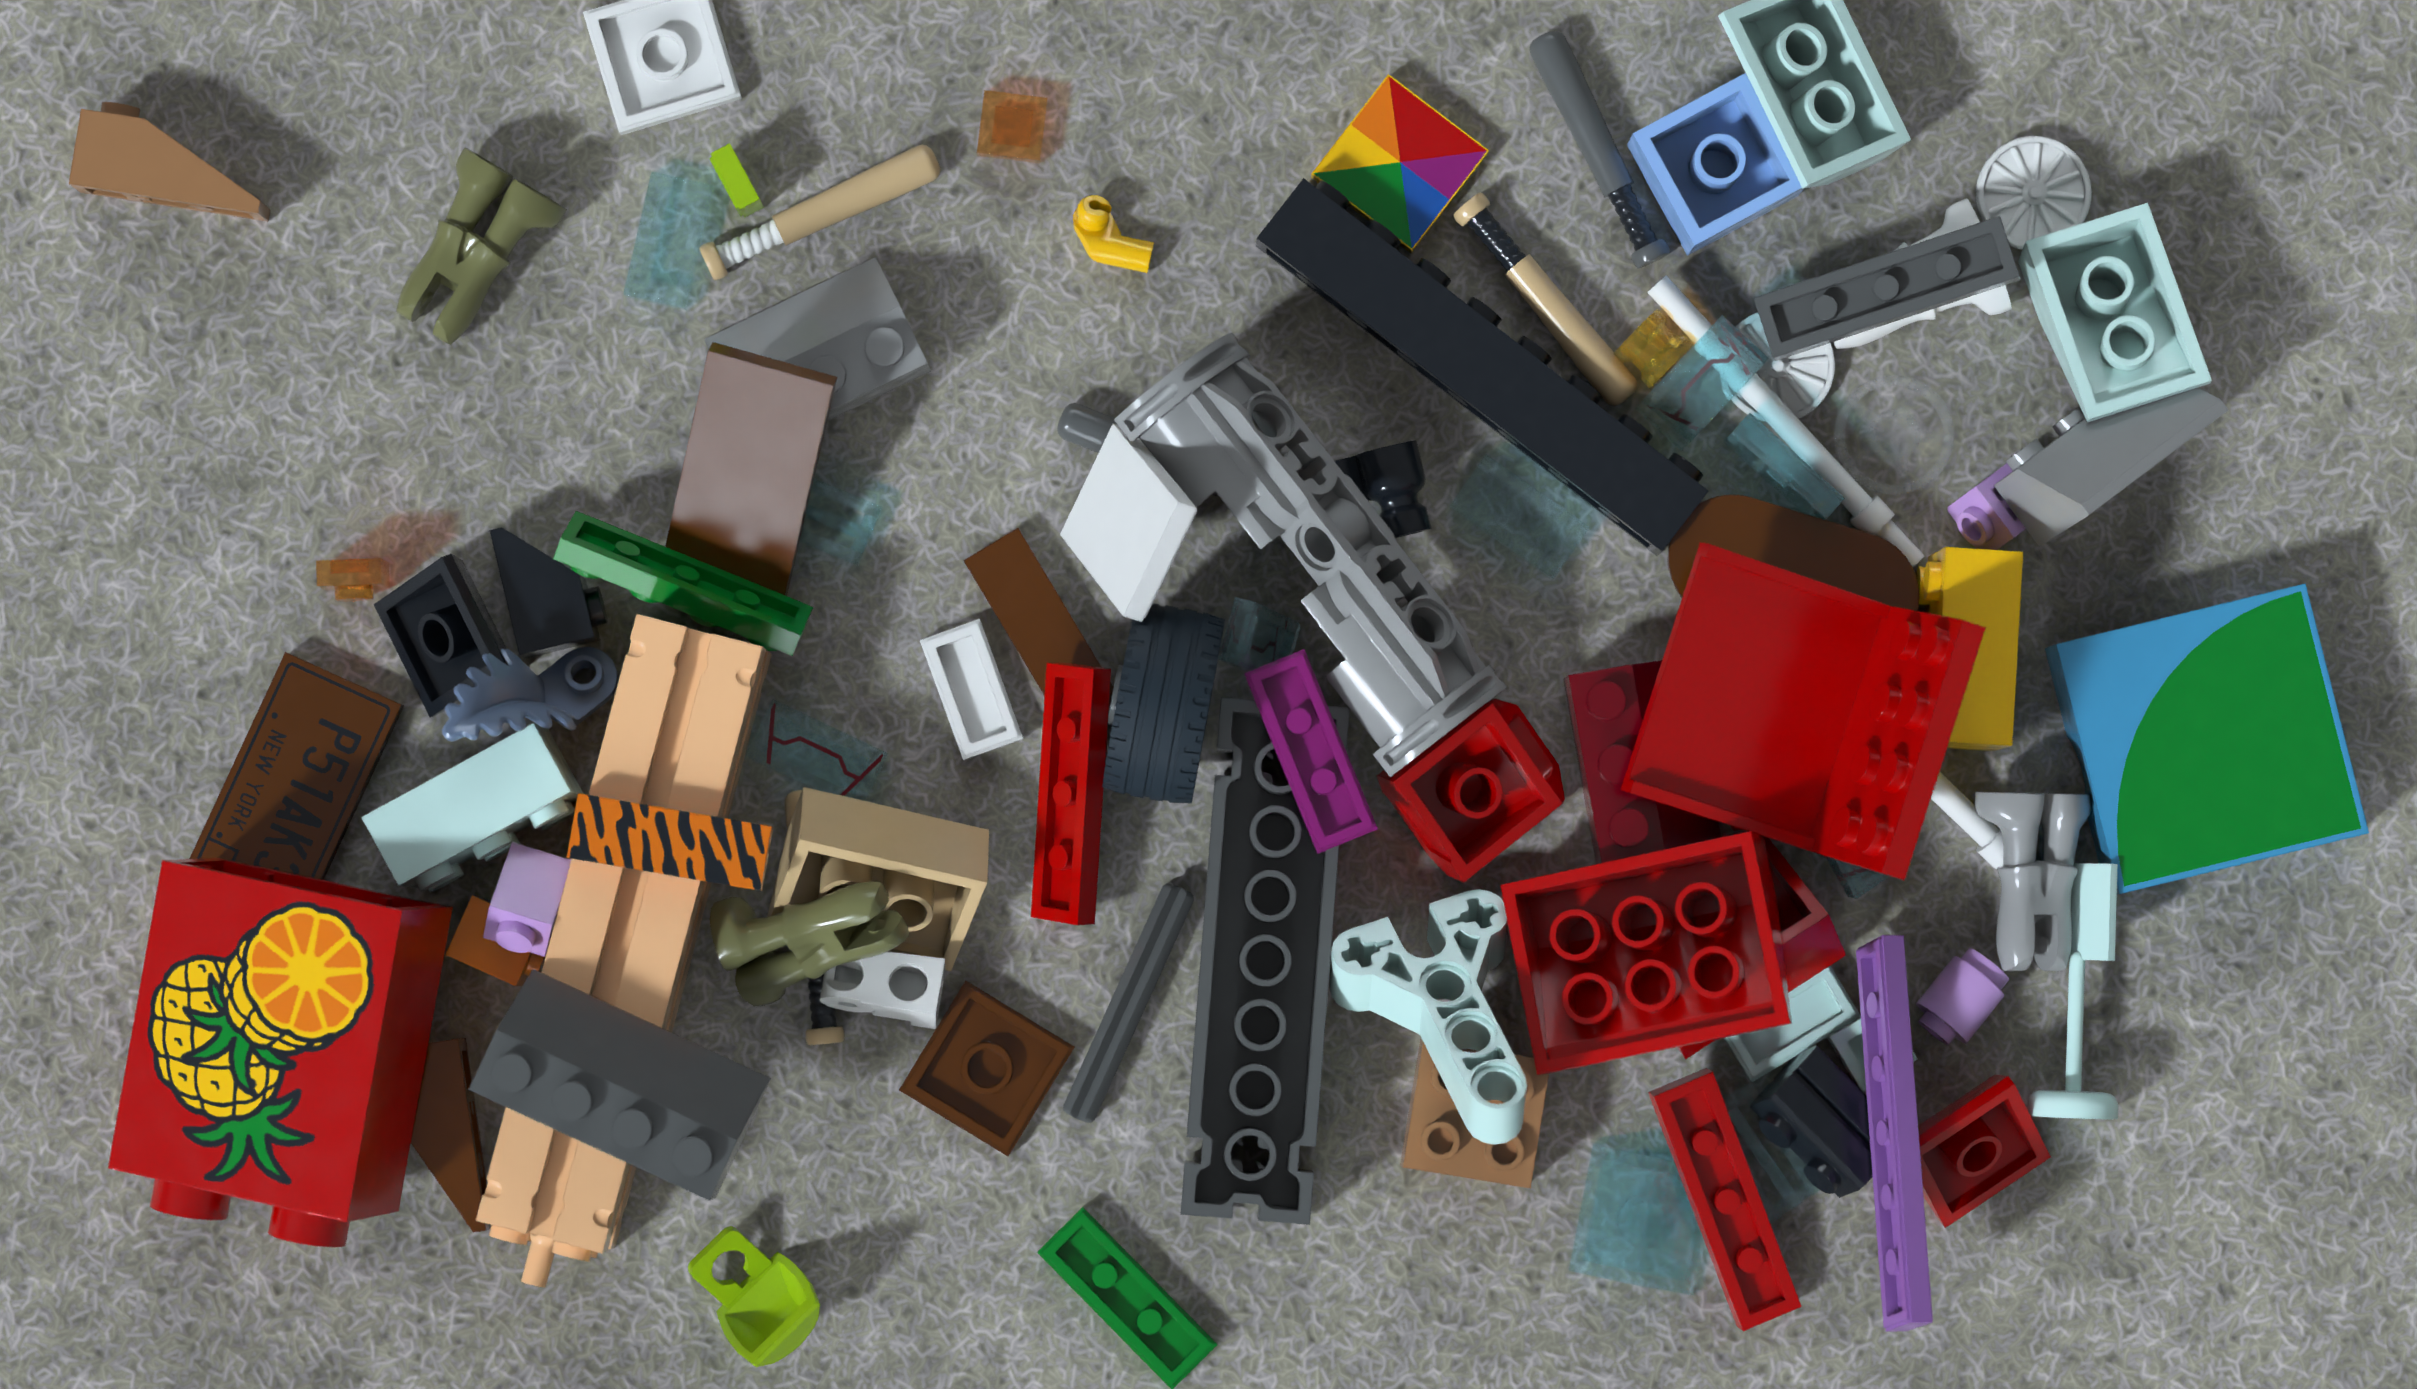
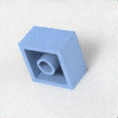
[1627,73,1804,256]

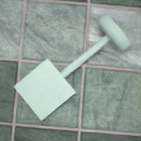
[2027,863,2118,1119]

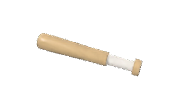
[699,145,941,280]

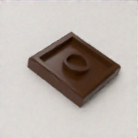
[899,980,1075,1156]

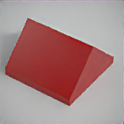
[1918,1074,2051,1228]

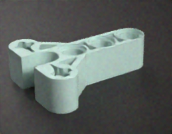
[1330,889,1527,1145]

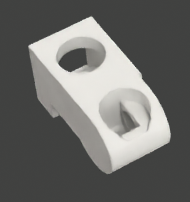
[820,952,945,1029]

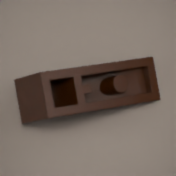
[411,1038,491,1232]

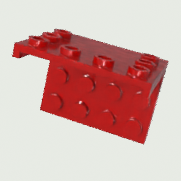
[1621,542,1986,880]

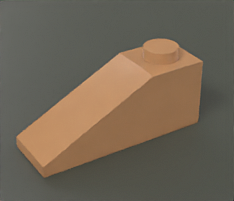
[69,102,270,222]

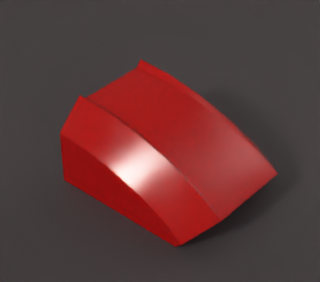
[1376,699,1565,882]

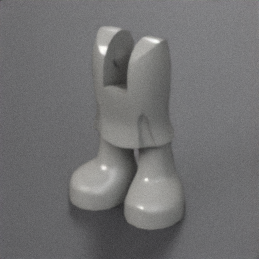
[1975,792,2092,971]

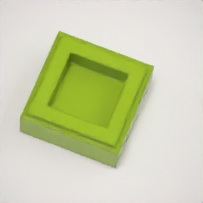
[709,143,764,218]

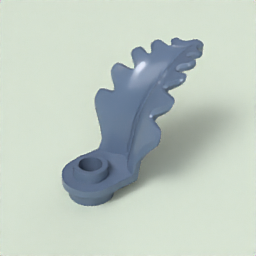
[442,647,618,742]

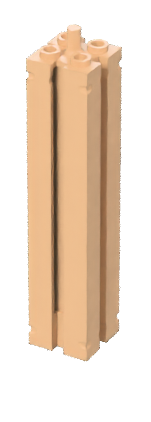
[476,614,772,1288]

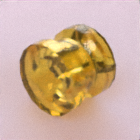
[1614,308,1694,389]

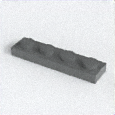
[1754,216,2021,361]

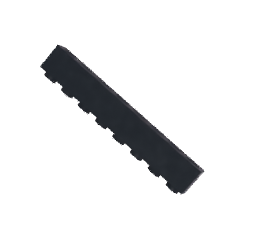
[1256,178,1709,556]

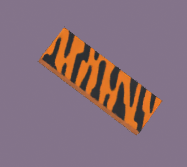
[567,793,773,891]

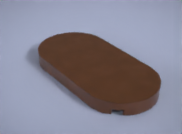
[1667,494,1919,611]

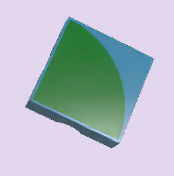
[2045,583,2369,894]

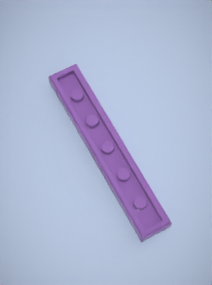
[1856,935,1933,1332]

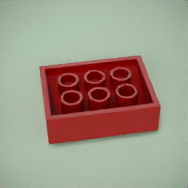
[1500,831,1792,1076]

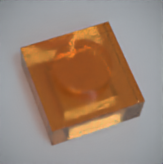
[316,558,390,602]

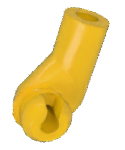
[1073,195,1154,273]

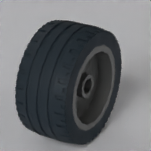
[1103,604,1225,804]

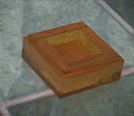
[977,90,1048,163]

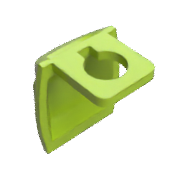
[688,1226,820,1367]

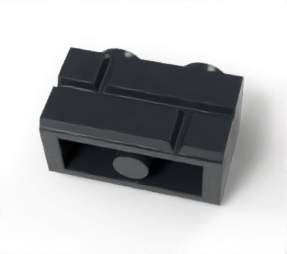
[1750,1045,1873,1198]

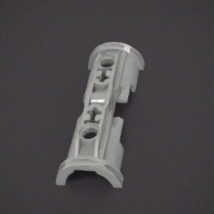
[1114,333,1507,777]

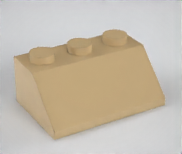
[767,787,989,971]

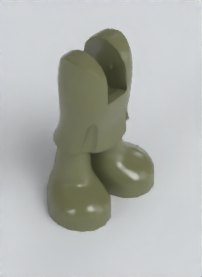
[396,147,567,345]
[710,881,909,1006]

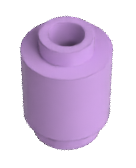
[1916,948,2010,1045]

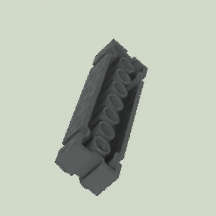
[1181,698,1350,1225]

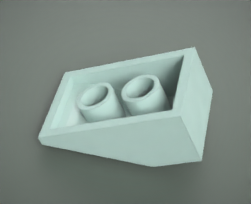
[2018,203,2212,423]

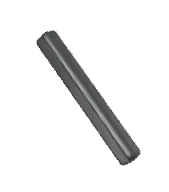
[1063,883,1194,1123]

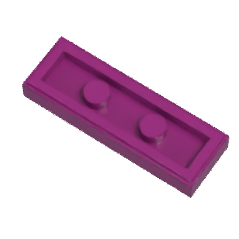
[1244,649,1378,854]

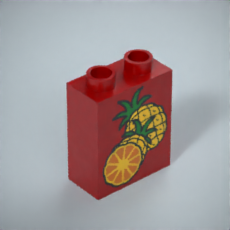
[108,858,453,1247]

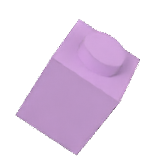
[483,842,571,957]

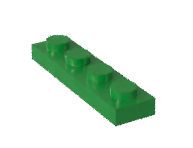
[553,511,813,656]

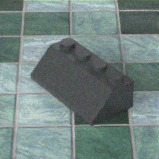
[469,969,771,1201]

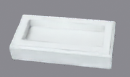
[920,619,1023,761]

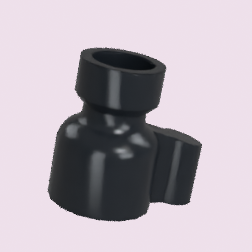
[1334,440,1432,538]

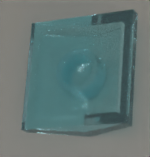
[1568,1145,1705,1296]

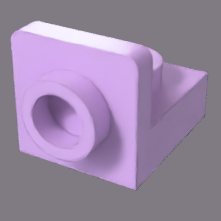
[1947,463,2026,550]

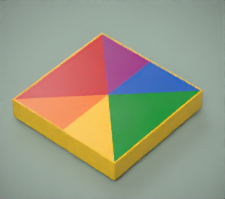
[1311,74,1489,253]

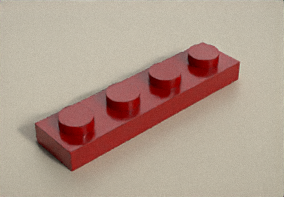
[1031,662,1111,925]
[1648,1068,1802,1331]

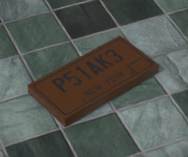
[189,652,404,880]

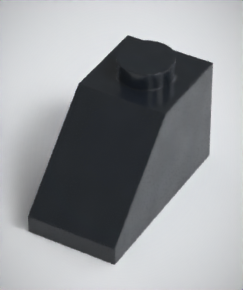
[489,527,608,659]

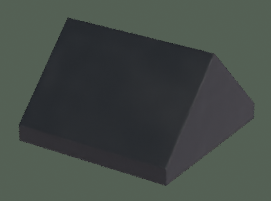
[373,554,508,718]

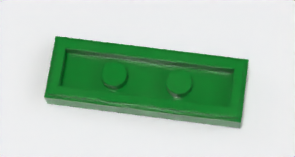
[1037,1207,1218,1389]

